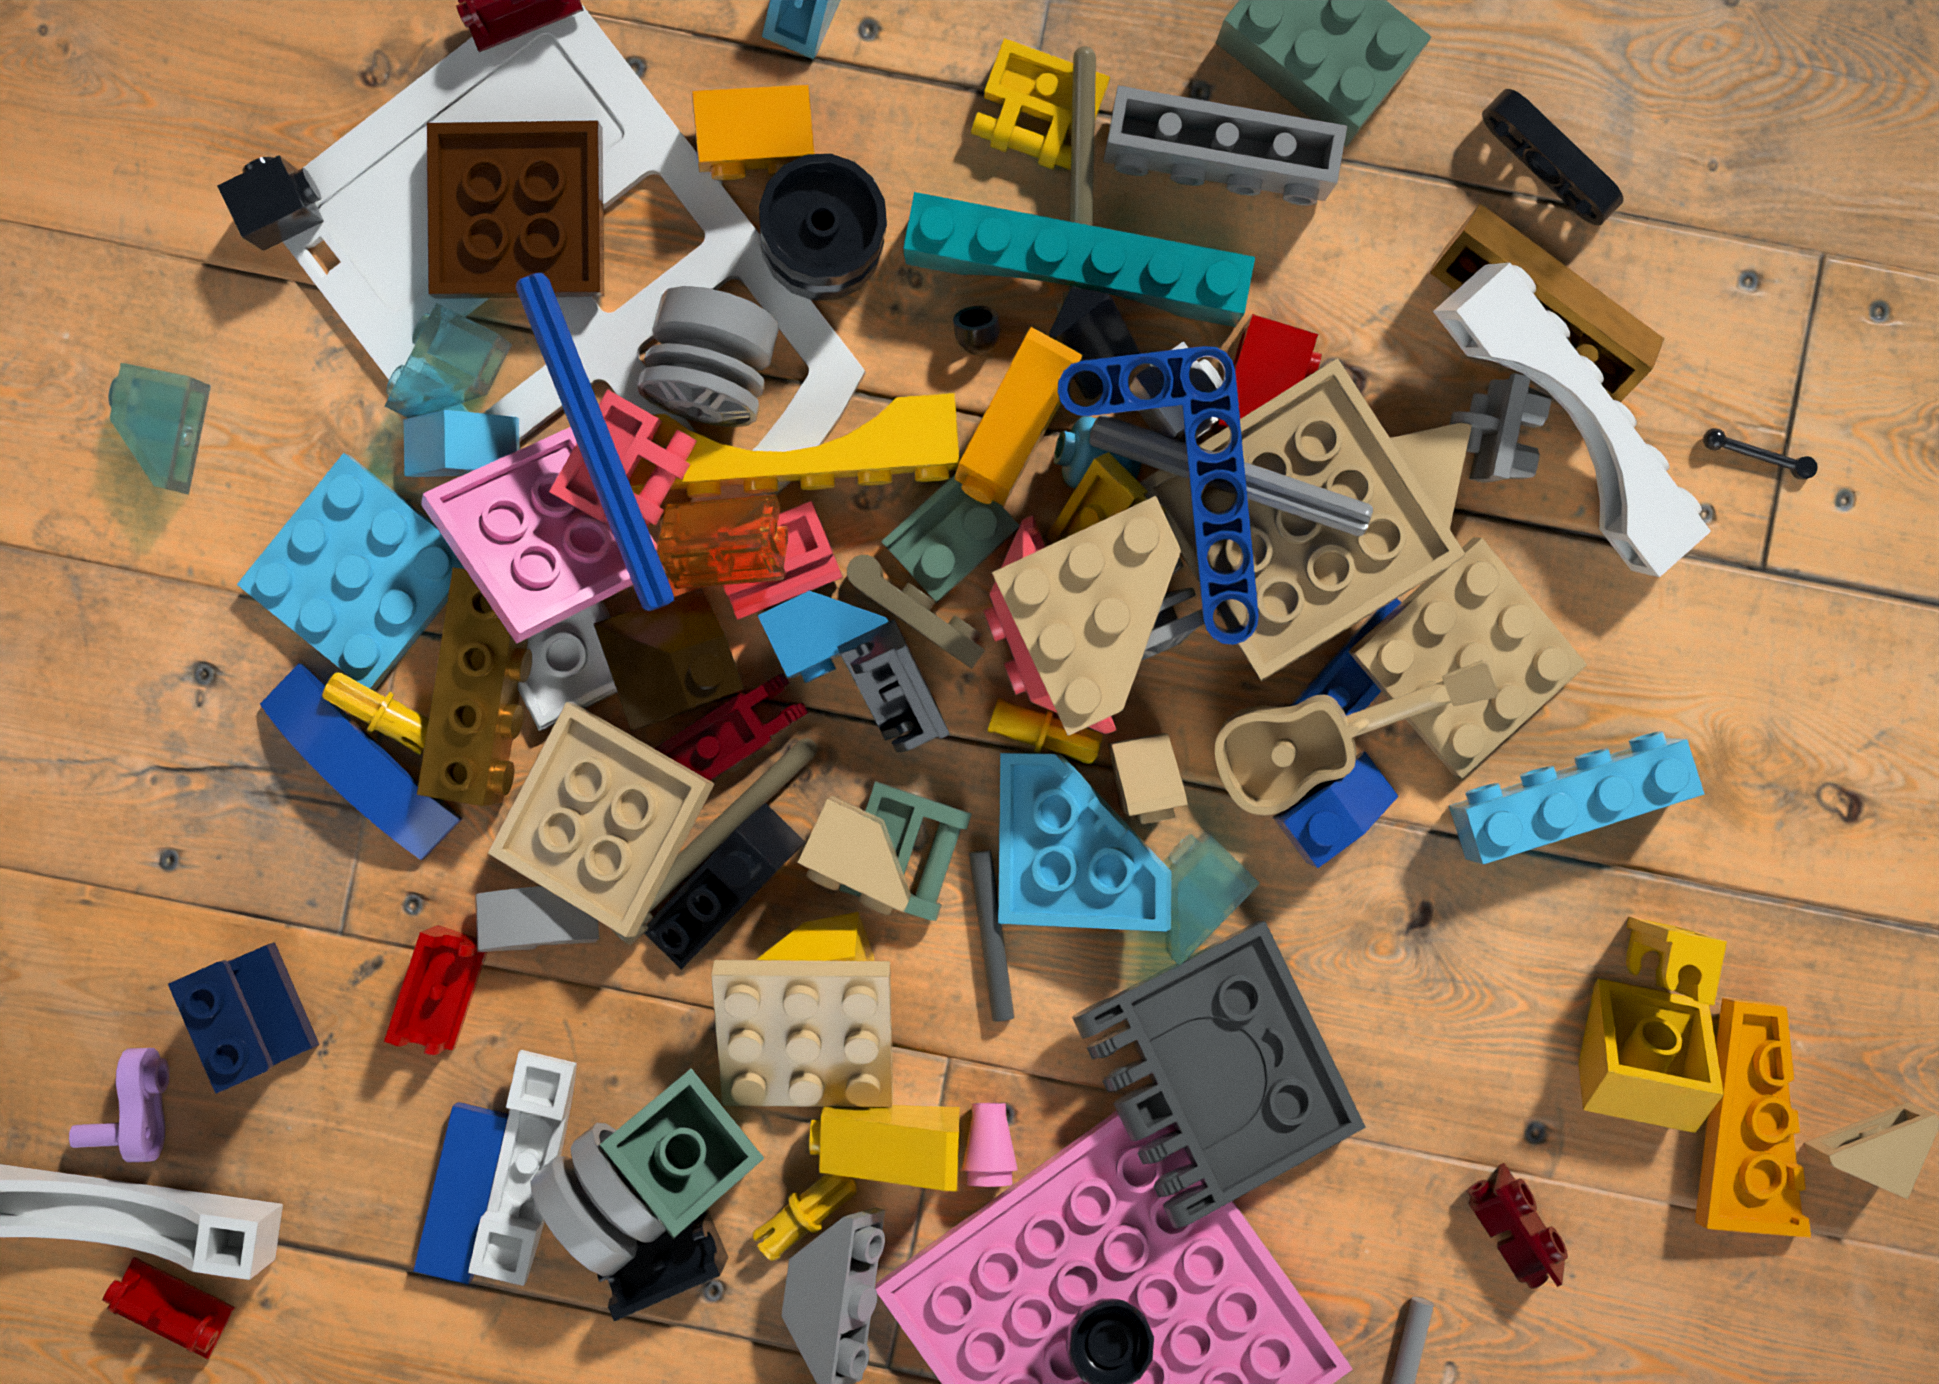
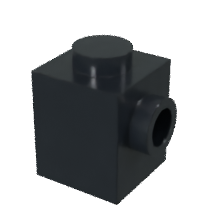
[217,155,324,251]

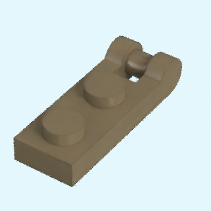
[847,555,985,669]

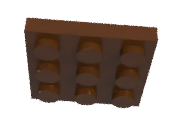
[427,120,604,299]

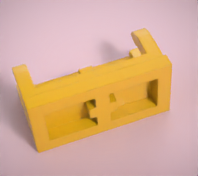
[1626,917,1727,1006]

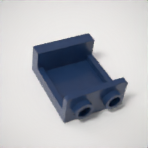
[168,942,319,1094]

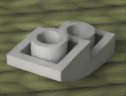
[475,886,599,952]

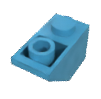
[757,590,889,683]

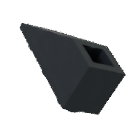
[644,803,805,970]

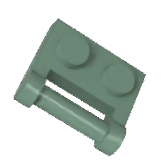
[839,781,972,921]

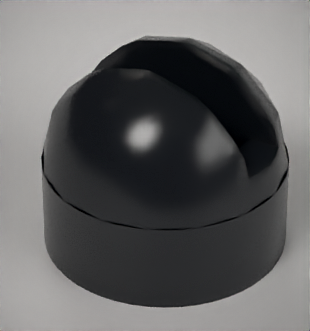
[953,306,1000,355]

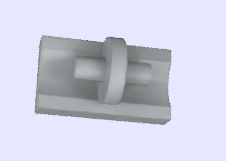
[1450,374,1552,483]

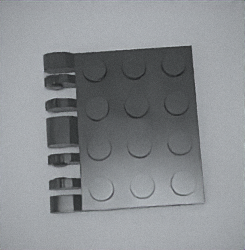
[1072,921,1366,1228]

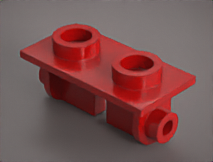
[102,1257,235,1359]

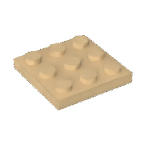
[1348,537,1587,779]
[488,702,715,937]
[711,960,893,1107]

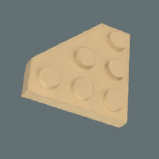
[992,496,1181,736]

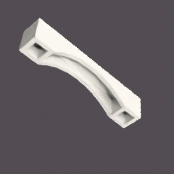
[1433,263,1711,577]
[0,1164,283,1280]

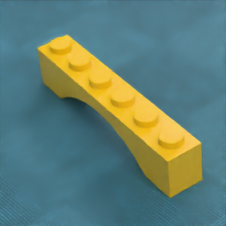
[629,393,960,499]

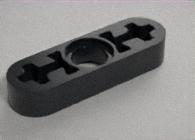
[1482,89,1624,225]

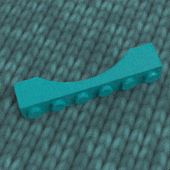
[903,192,1255,327]

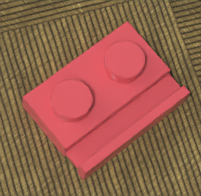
[706,501,843,620]

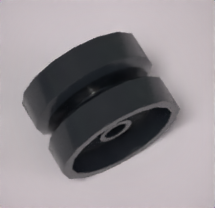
[759,153,887,301]

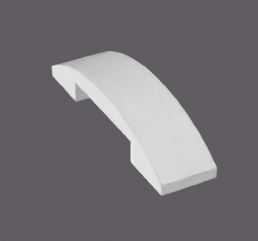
[468,1050,577,1286]

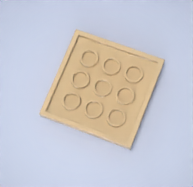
[1140,358,1466,681]

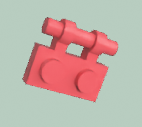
[549,389,697,528]

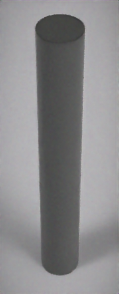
[969,850,1015,1022]

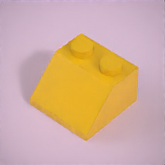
[1578,978,1724,1133]

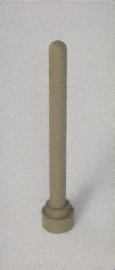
[1057,46,1096,316]
[610,738,817,945]

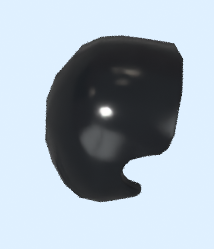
[1065,1298,1154,1384]

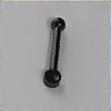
[1703,428,1818,480]

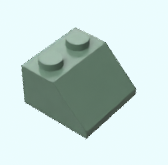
[599,1069,764,1238]

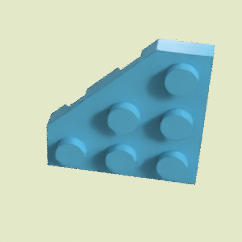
[998,753,1172,932]

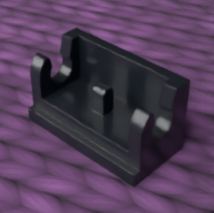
[837,619,950,752]
[597,1208,729,1321]

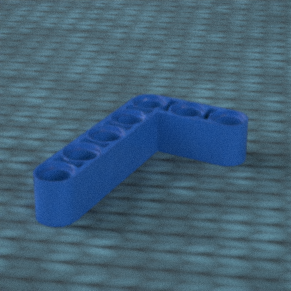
[1058,346,1259,645]

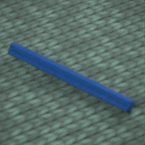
[516,273,674,611]

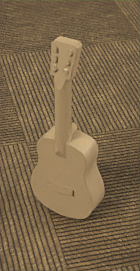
[1215,660,1498,816]

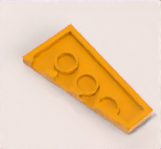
[1695,997,1811,1238]

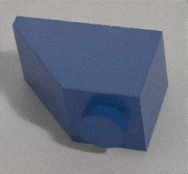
[1273,751,1398,868]

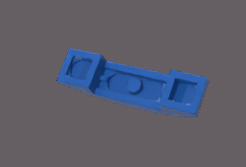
[260,663,463,860]

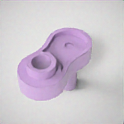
[69,1048,169,1163]

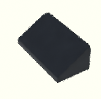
[1048,287,1141,400]

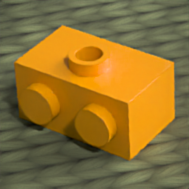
[692,85,815,180]

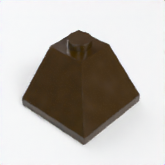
[593,588,744,731]

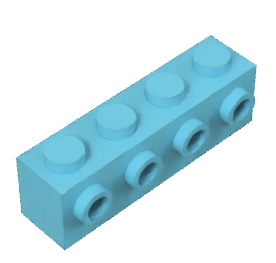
[1449,731,1705,865]

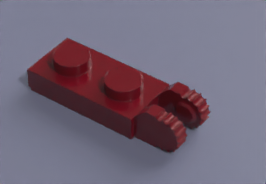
[654,673,809,781]

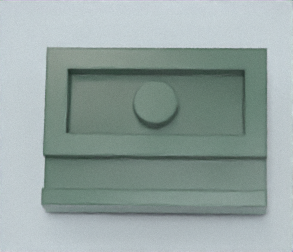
[881,475,1020,603]

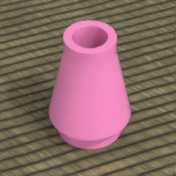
[961,1103,1018,1187]

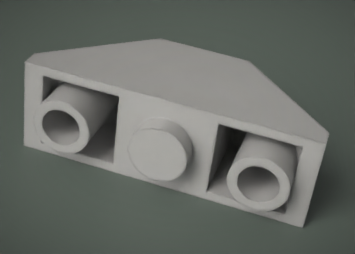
[781,1207,885,1384]

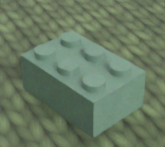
[1216,0,1432,147]

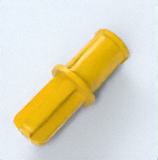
[322,672,429,755]
[987,698,1102,764]
[752,1174,857,1261]

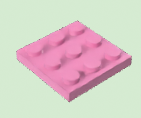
[421,427,667,644]

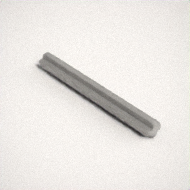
[1089,415,1373,536]

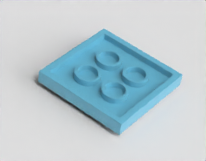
[237,453,465,691]

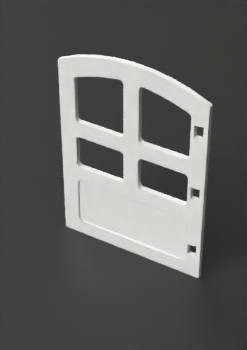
[283,5,866,587]

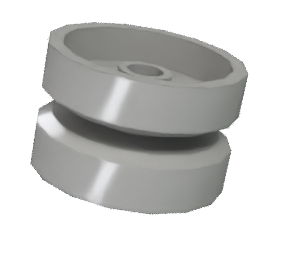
[530,1123,666,1277]

